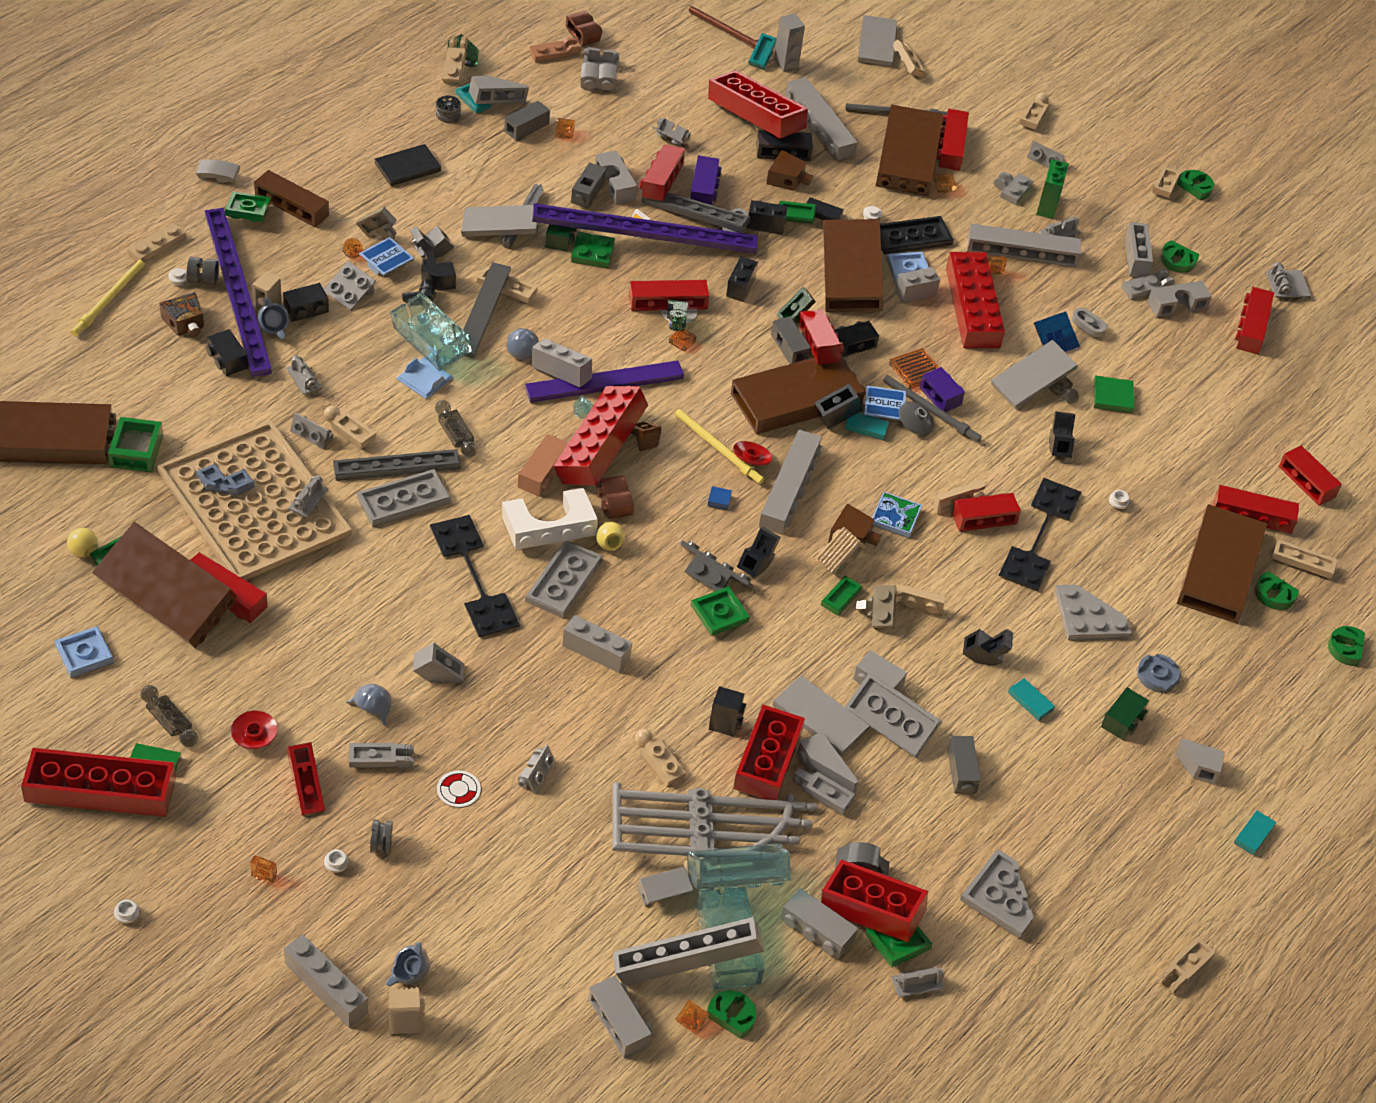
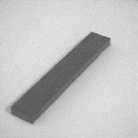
[642,193,750,232]
[455,262,511,358]
[333,449,460,481]

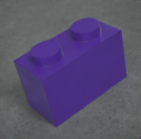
[920,367,965,412]

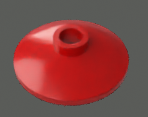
[733,441,772,466]
[231,710,277,749]

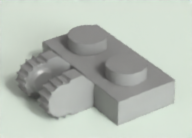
[993,171,1034,205]

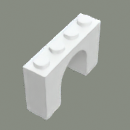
[502,488,598,550]

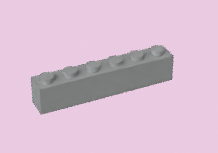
[785,77,857,161]
[967,224,1081,267]
[759,430,823,535]
[613,917,764,986]

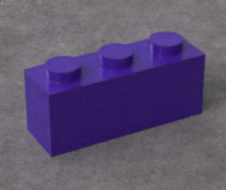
[690,155,722,205]

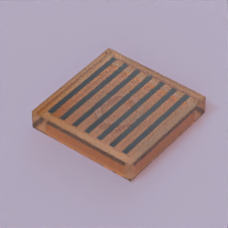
[889,348,939,389]

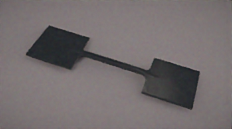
[998,477,1081,591]
[430,515,520,637]

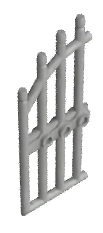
[612,782,817,861]

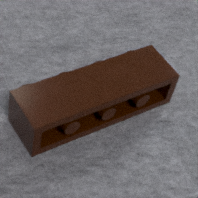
[254,170,329,227]

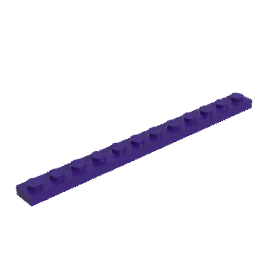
[532,203,757,254]
[204,208,272,377]

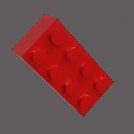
[733,704,805,800]
[821,859,928,942]

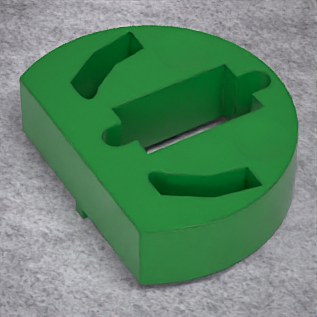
[1177,170,1214,200]
[1160,240,1199,273]
[1255,572,1299,610]
[1328,626,1365,666]
[706,990,756,1039]

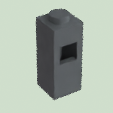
[504,101,550,141]
[571,162,606,208]
[771,317,811,364]
[947,736,981,795]

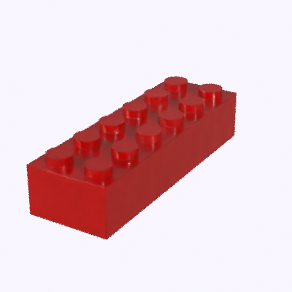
[708,70,808,138]
[946,252,1005,348]
[554,386,648,485]
[21,748,176,817]

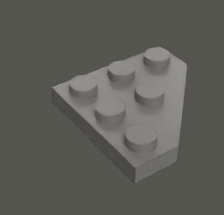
[1055,585,1131,640]
[960,849,1033,938]

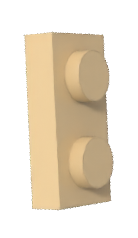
[1152,166,1181,198]

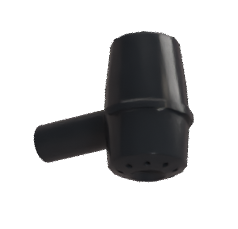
[402,279,436,306]

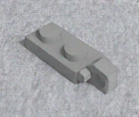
[793,767,856,815]

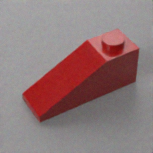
[287,742,325,815]

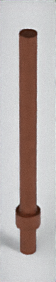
[688,6,774,56]

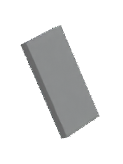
[858,15,897,67]
[461,205,539,237]
[991,340,1077,409]
[356,469,451,527]
[525,541,603,618]
[845,672,942,758]
[773,676,870,756]

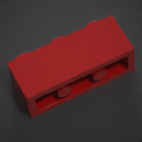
[1279,445,1342,506]
[952,493,1021,532]

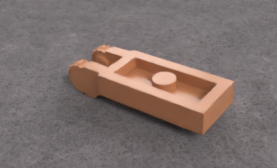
[529,37,581,62]

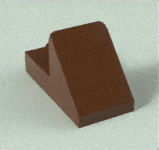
[631,420,662,451]

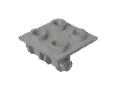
[324,261,376,311]
[1265,262,1311,297]

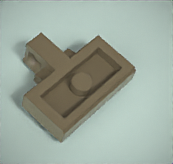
[356,206,397,239]
[856,585,897,629]

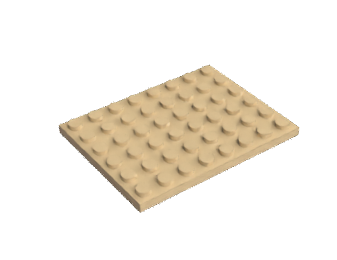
[157,420,352,580]

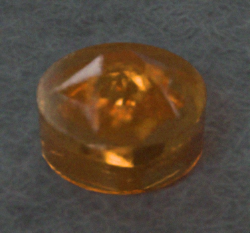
[342,238,363,258]

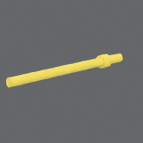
[71,260,145,337]
[675,409,765,485]

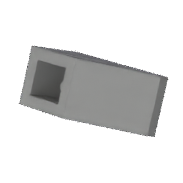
[1175,739,1225,785]

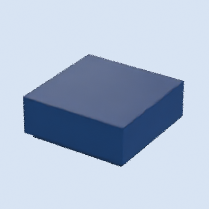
[707,486,732,510]

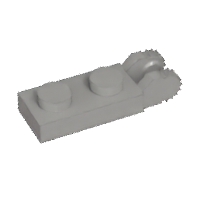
[1121,270,1175,300]
[349,743,414,768]

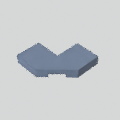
[196,464,255,495]

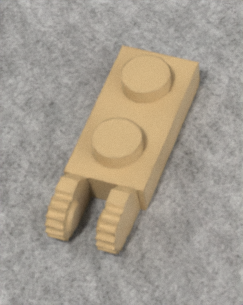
[442,35,468,83]
[893,39,926,78]
[933,480,986,515]
[889,583,946,615]
[1157,937,1216,994]

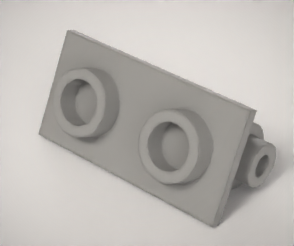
[583,47,620,69]
[652,118,691,147]
[1027,141,1066,168]
[1040,216,1080,237]
[286,355,322,395]
[290,413,334,449]
[288,475,329,518]
[518,744,555,794]
[891,966,944,998]

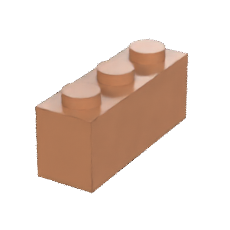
[518,434,568,497]

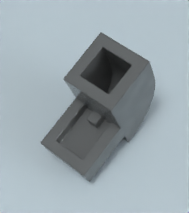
[410,226,454,259]
[835,842,889,876]

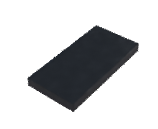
[880,216,954,254]

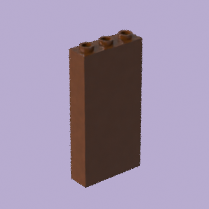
[875,104,943,196]
[823,219,883,312]
[730,356,866,435]
[0,401,116,465]
[1176,504,1267,624]
[92,521,238,649]

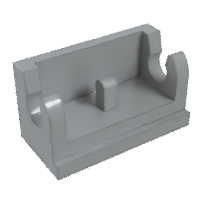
[637,867,693,906]

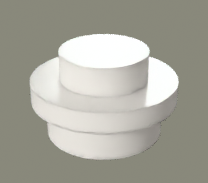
[863,206,882,219]
[168,268,187,286]
[1109,490,1130,509]
[324,849,348,873]
[114,899,139,924]

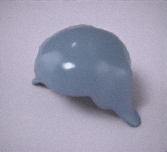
[258,298,289,339]
[507,328,539,360]
[346,684,391,726]
[386,942,430,986]

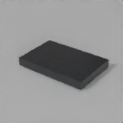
[375,144,441,186]

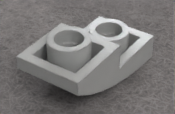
[196,160,240,183]

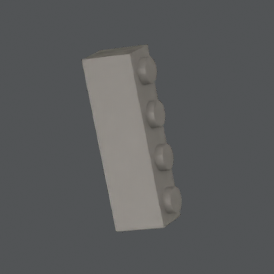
[284,934,368,1028]

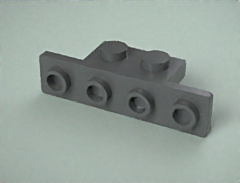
[680,540,754,591]

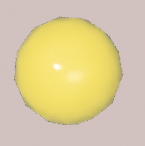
[596,522,625,551]
[67,527,98,558]

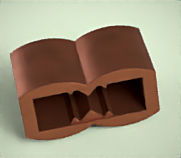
[565,11,602,46]
[596,475,634,519]

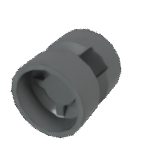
[186,256,219,285]

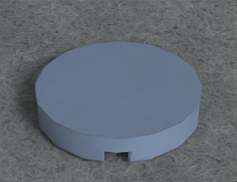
[1137,654,1181,692]

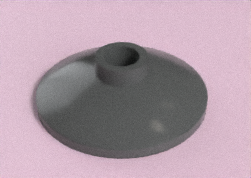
[899,402,934,435]

